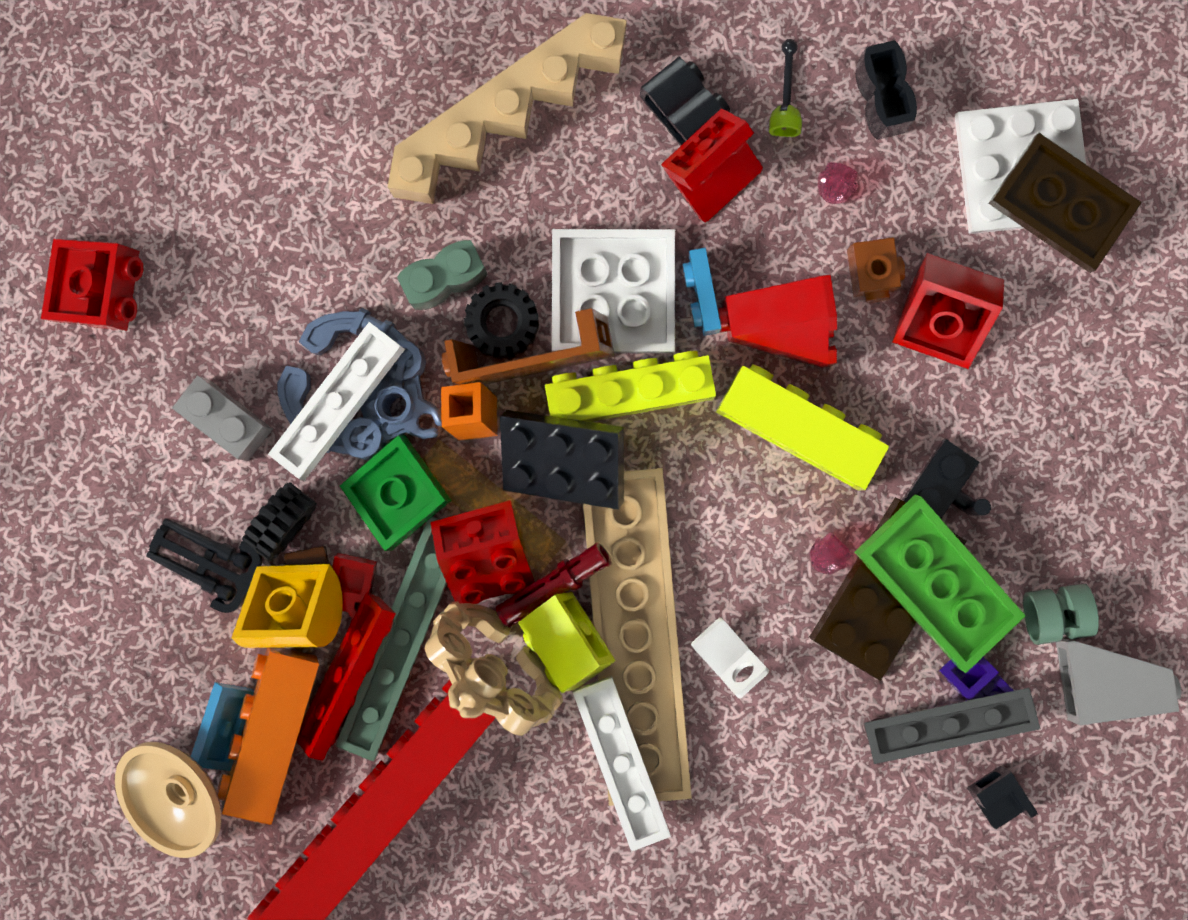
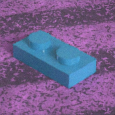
[682,247,721,336]
[191,682,254,771]

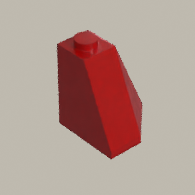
[717,274,837,368]

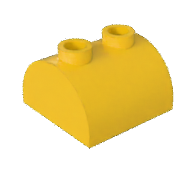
[231,564,343,648]

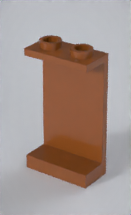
[442,308,615,385]

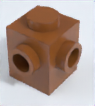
[847,237,905,303]

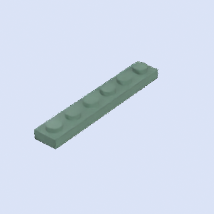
[336,516,447,762]

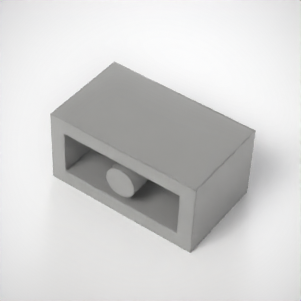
[172,375,273,461]

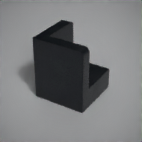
[967,766,1038,829]

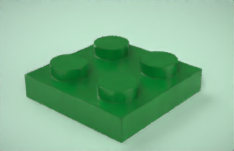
[340,435,452,551]

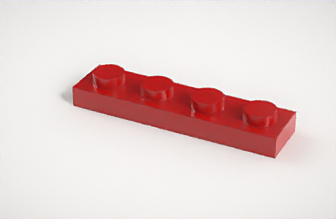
[297,593,396,761]

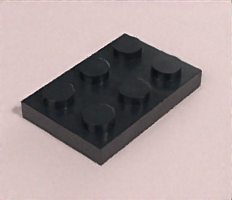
[500,410,624,510]

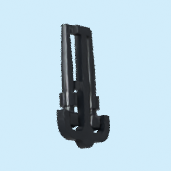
[146,518,262,613]

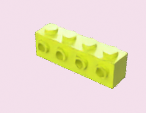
[545,351,716,422]
[716,364,889,491]

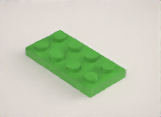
[854,494,1025,673]

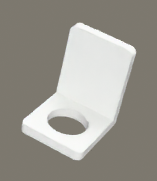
[691,618,769,698]

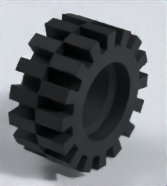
[464,282,539,359]
[242,482,317,561]

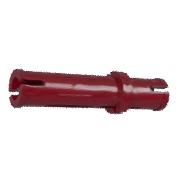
[496,542,612,628]

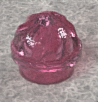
[817,162,858,204]
[809,532,853,575]

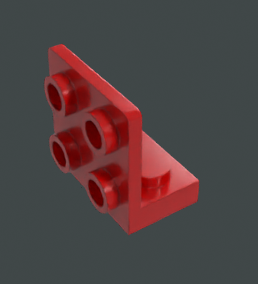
[661,108,763,222]
[430,500,535,604]

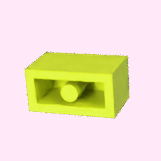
[518,592,616,693]

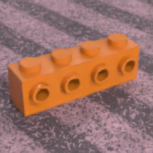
[217,648,319,825]

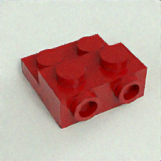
[41,239,144,331]

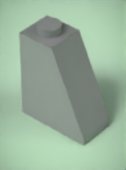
[1056,638,1182,726]

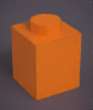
[441,382,498,441]

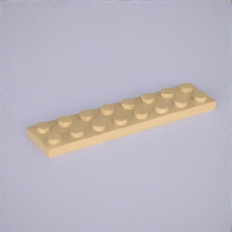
[583,468,692,806]

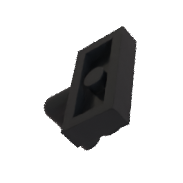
[902,439,991,519]

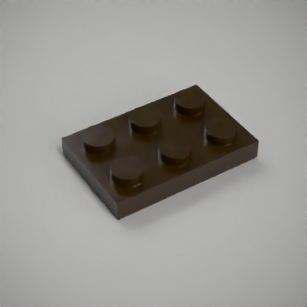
[988,133,1142,273]

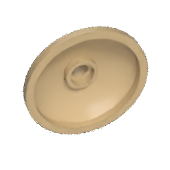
[115,742,221,858]

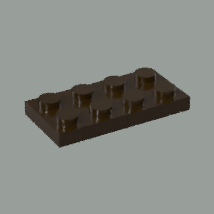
[809,497,967,681]

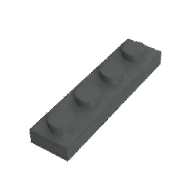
[864,688,1041,764]

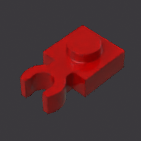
[332,553,378,624]

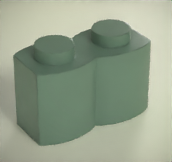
[397,240,488,310]

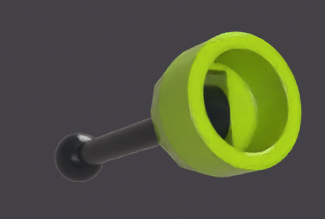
[769,39,802,137]

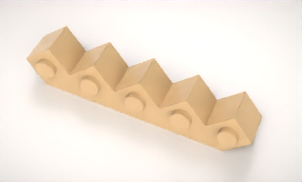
[388,13,627,204]

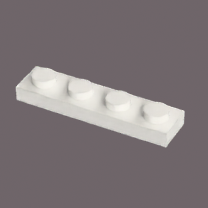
[268,322,405,481]
[573,676,671,852]

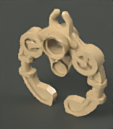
[424,602,563,736]

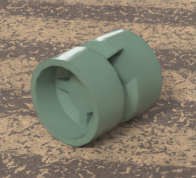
[1023,583,1099,645]

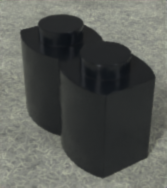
[855,40,917,140]
[639,57,730,146]

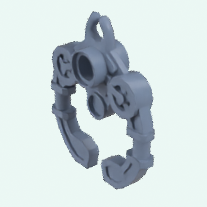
[277,308,442,460]

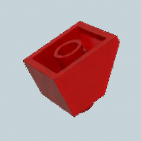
[892,253,1004,369]

